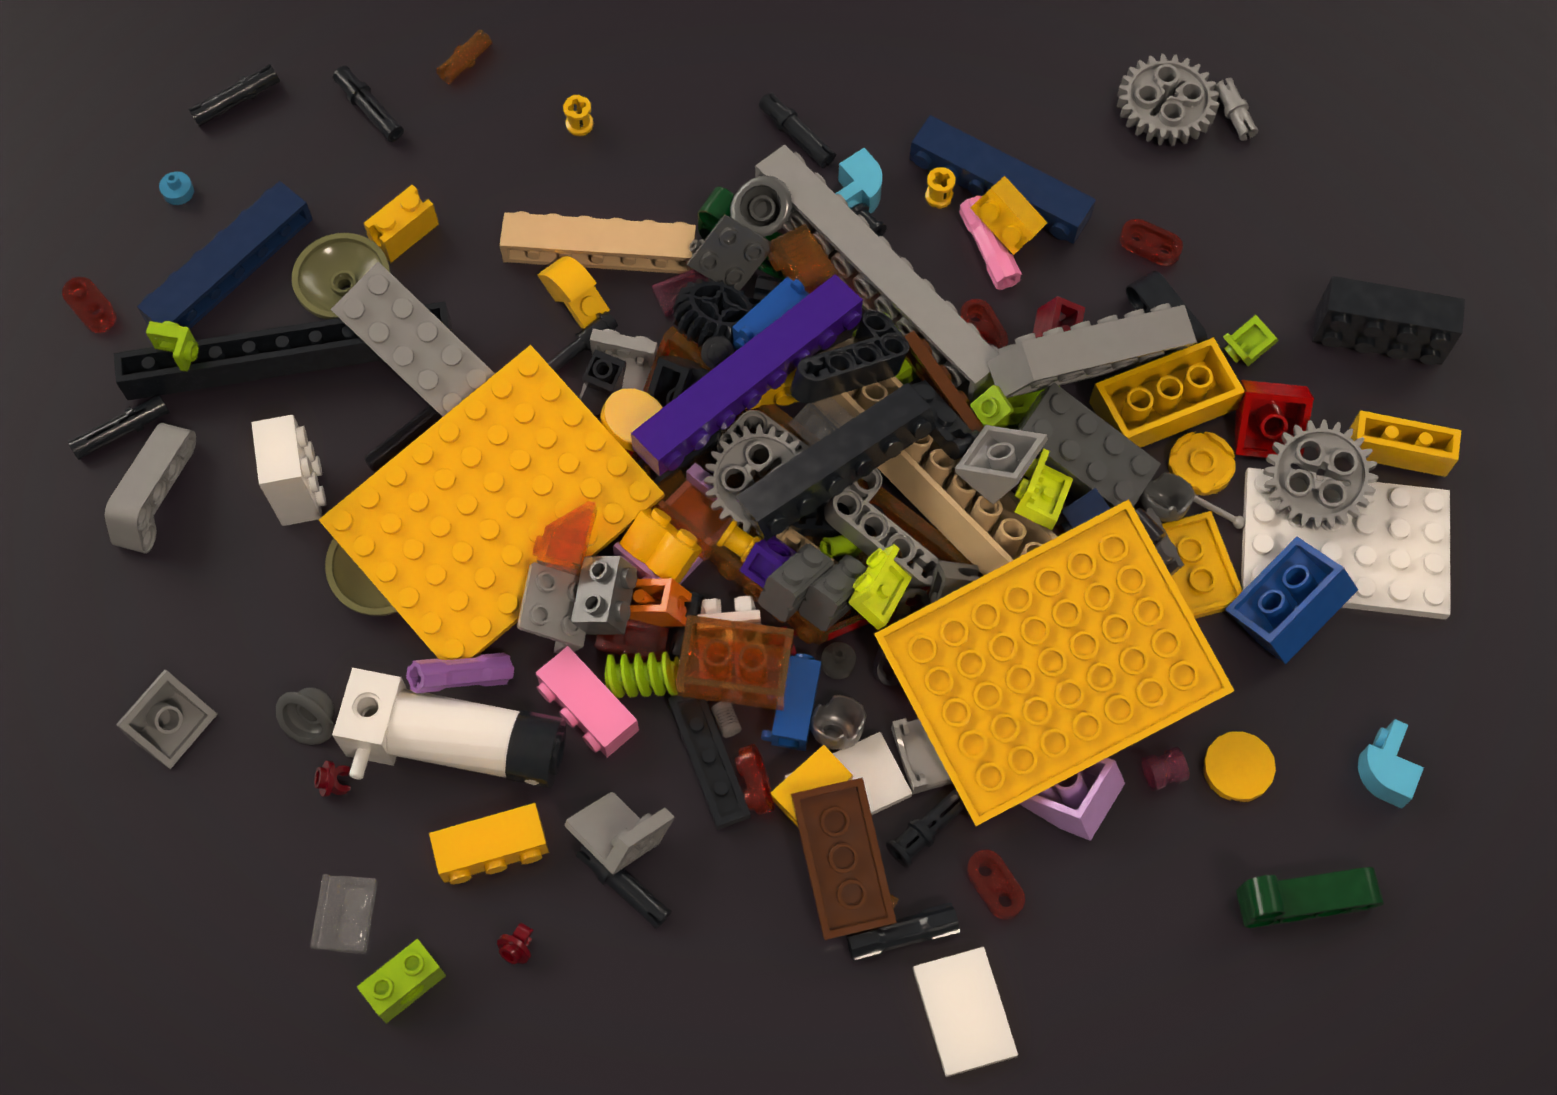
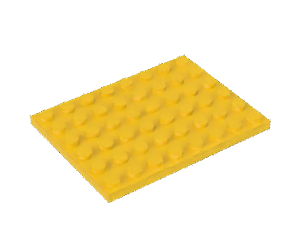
[319,345,665,660]
[874,499,1235,826]

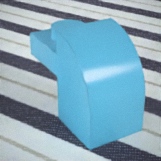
[835,148,882,213]
[1358,719,1424,809]

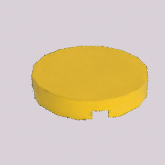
[600,389,663,452]
[1168,432,1236,496]
[1203,731,1276,802]

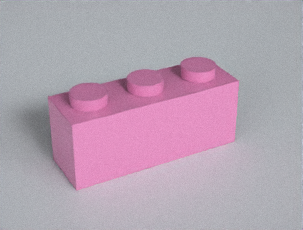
[536,646,639,758]

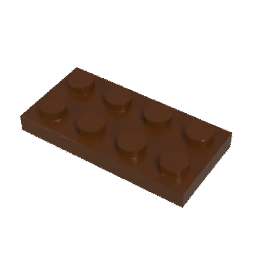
[790,777,897,940]

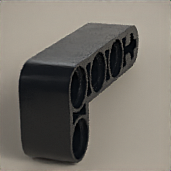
[790,310,909,404]

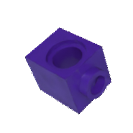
[740,536,797,589]

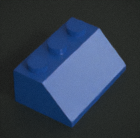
[1225,536,1358,664]

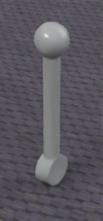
[1193,494,1245,529]

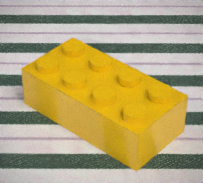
[1089,337,1245,448]

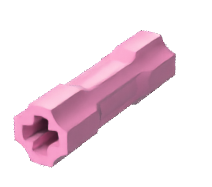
[959,195,1022,290]

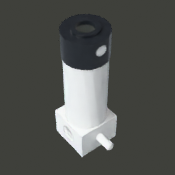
[332,668,566,788]

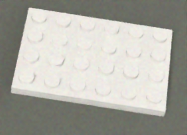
[1241,468,1451,620]

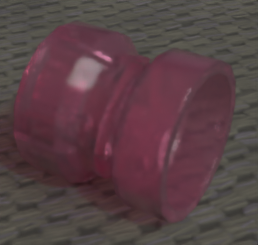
[1142,747,1190,791]

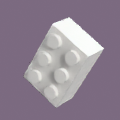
[251,415,326,526]

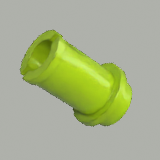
[820,535,862,558]

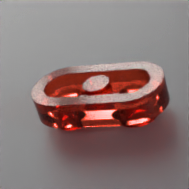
[1120,219,1183,266]
[62,277,116,333]
[960,299,1008,349]
[735,743,775,815]
[967,850,1025,919]

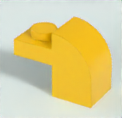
[537,256,610,329]

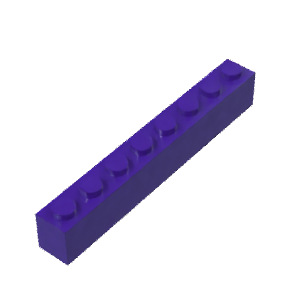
[631,274,863,476]

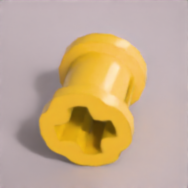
[563,95,593,136]
[925,167,955,209]
[716,519,762,564]

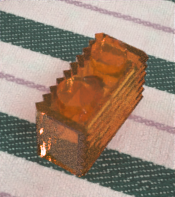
[768,224,838,294]

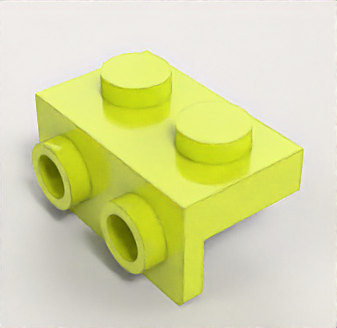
[1014,448,1073,530]
[848,544,912,630]

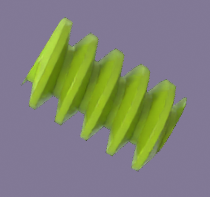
[605,651,681,698]

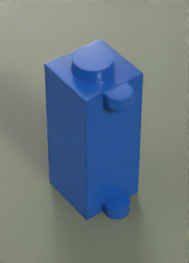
[732,277,809,350]
[761,653,821,751]

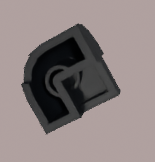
[648,356,710,408]

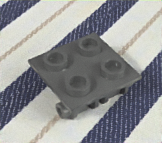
[686,214,776,291]

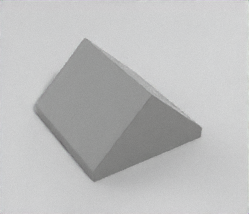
[955,425,1048,505]
[116,670,217,769]

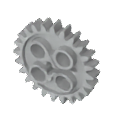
[1117,54,1219,146]
[1263,419,1378,530]
[704,424,803,536]

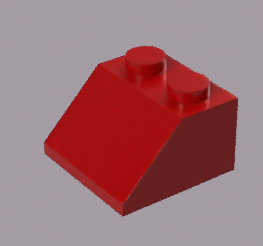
[1235,380,1314,458]

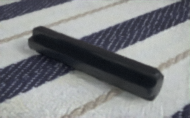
[364,406,442,472]

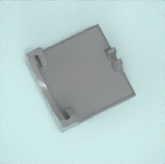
[891,718,953,795]

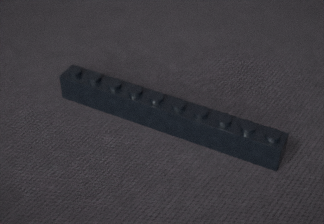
[114,301,453,401]

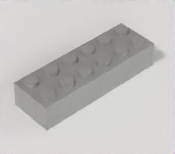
[330,262,495,417]
[987,303,1197,398]

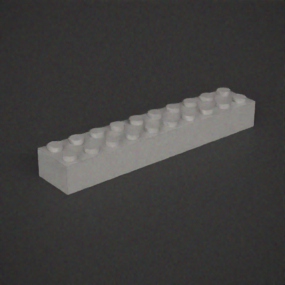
[755,144,999,411]

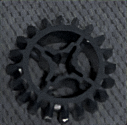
[672,278,756,352]

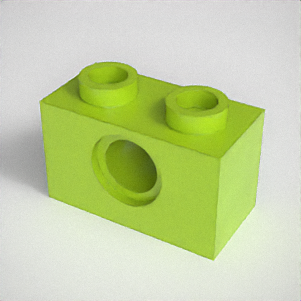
[357,938,446,1024]

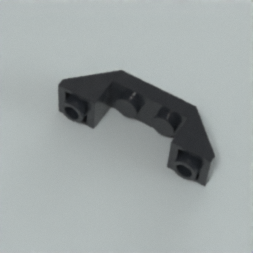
[581,349,627,424]

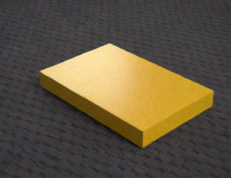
[1162,511,1243,619]

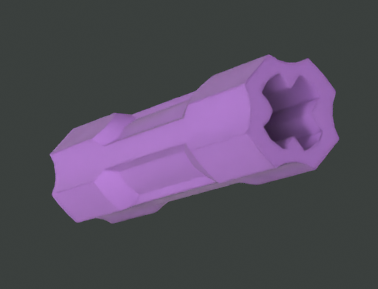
[406,653,514,693]

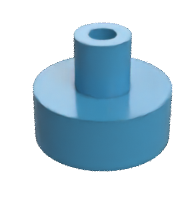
[159,171,194,205]

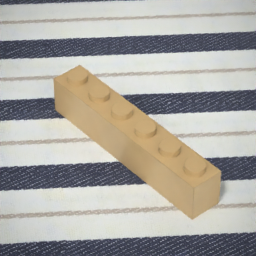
[499,211,697,275]

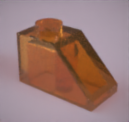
[533,501,598,576]

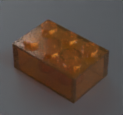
[676,615,794,710]

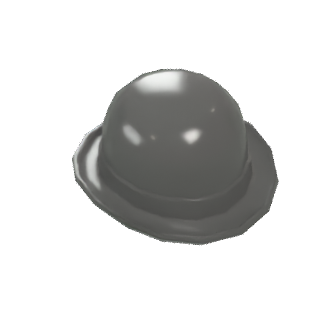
[730,175,792,237]
[276,688,335,745]

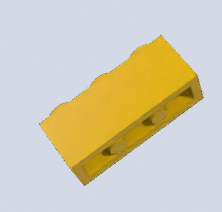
[1350,410,1461,477]
[429,803,549,884]

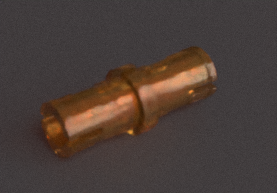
[436,29,492,84]

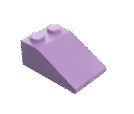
[1019,758,1125,841]

